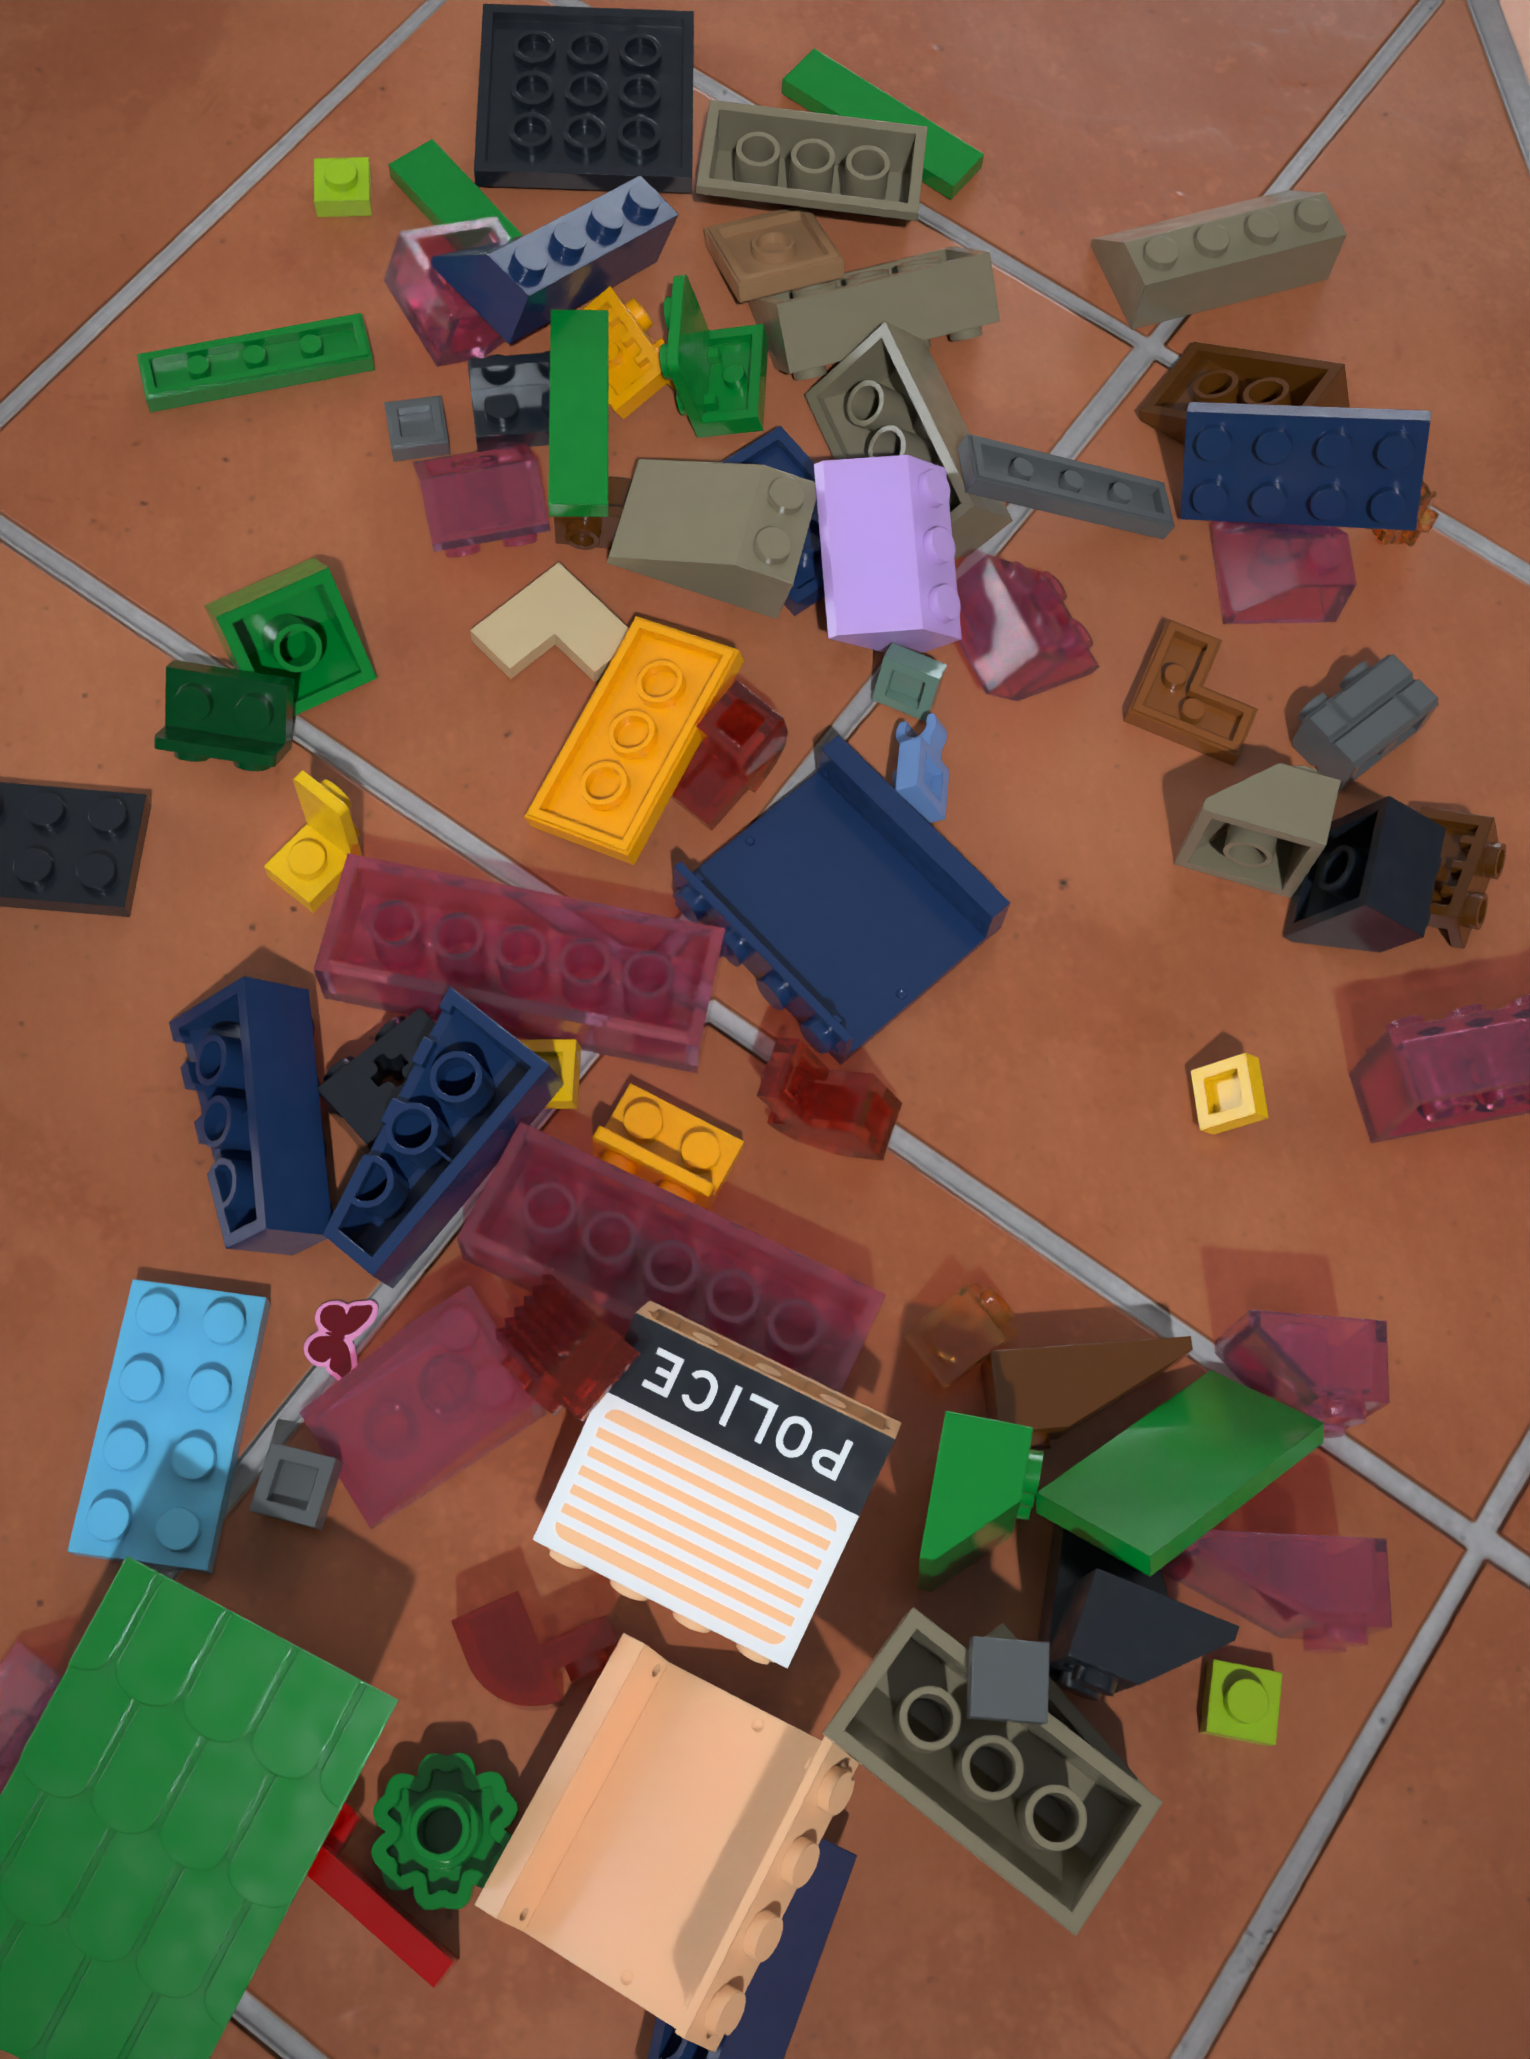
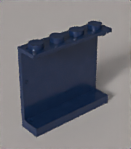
[673,735,1010,1065]

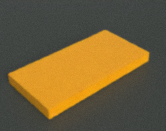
[524,616,744,865]

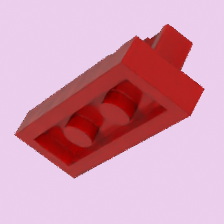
[307,1801,460,1988]

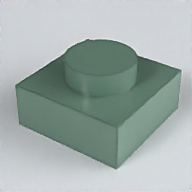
[872,642,947,722]

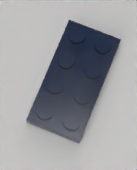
[1181,402,1431,531]

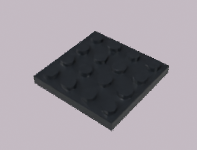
[474,4,694,193]

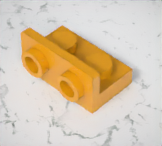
[582,286,676,420]
[592,1083,744,1214]

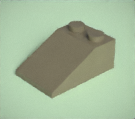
[607,459,817,619]

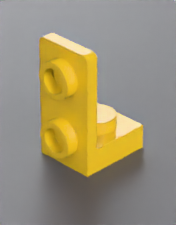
[264,770,364,913]

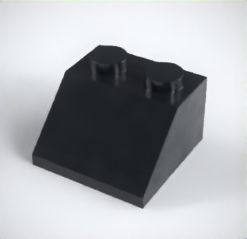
[1283,796,1446,953]
[1049,1568,1239,1701]

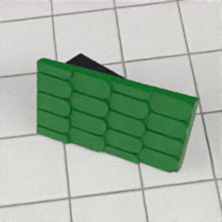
[0,1556,399,2059]

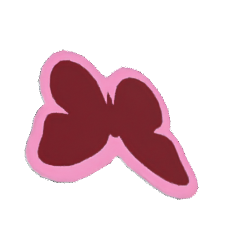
[303,1300,378,1385]

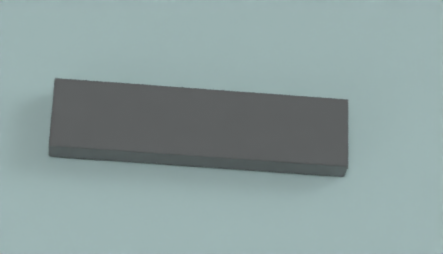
[957,434,1175,540]

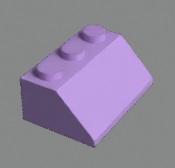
[814,455,962,654]

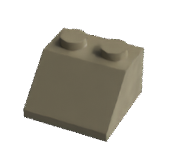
[1174,763,1341,898]

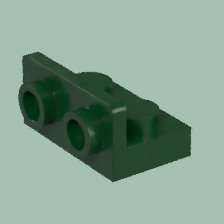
[154,660,294,771]

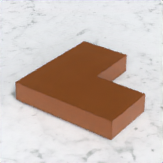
[1124,619,1258,766]

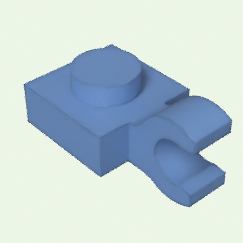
[893,713,950,823]

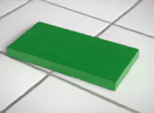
[1036,1370,1324,1577]

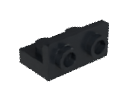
[467,350,550,451]

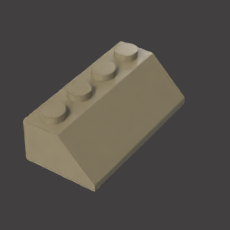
[696,100,928,221]
[1091,190,1347,330]
[748,246,1000,380]
[805,322,1013,560]
[822,1607,1163,1936]

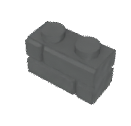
[1292,654,1439,791]

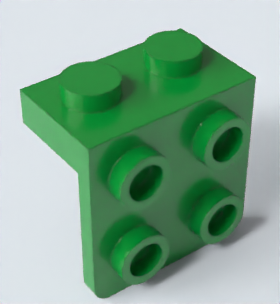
[660,274,769,438]

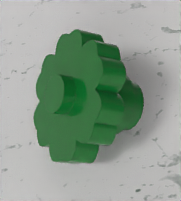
[371,1753,519,1910]

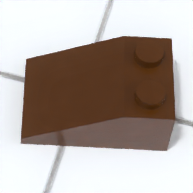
[1139,342,1350,445]

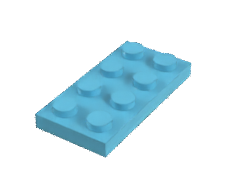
[67,1279,271,1574]

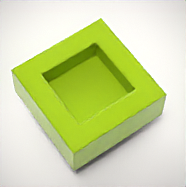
[314,157,372,217]
[1199,1659,1283,1747]

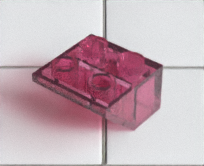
[956,554,1100,701]

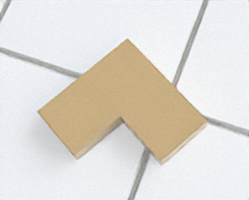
[470,562,629,682]

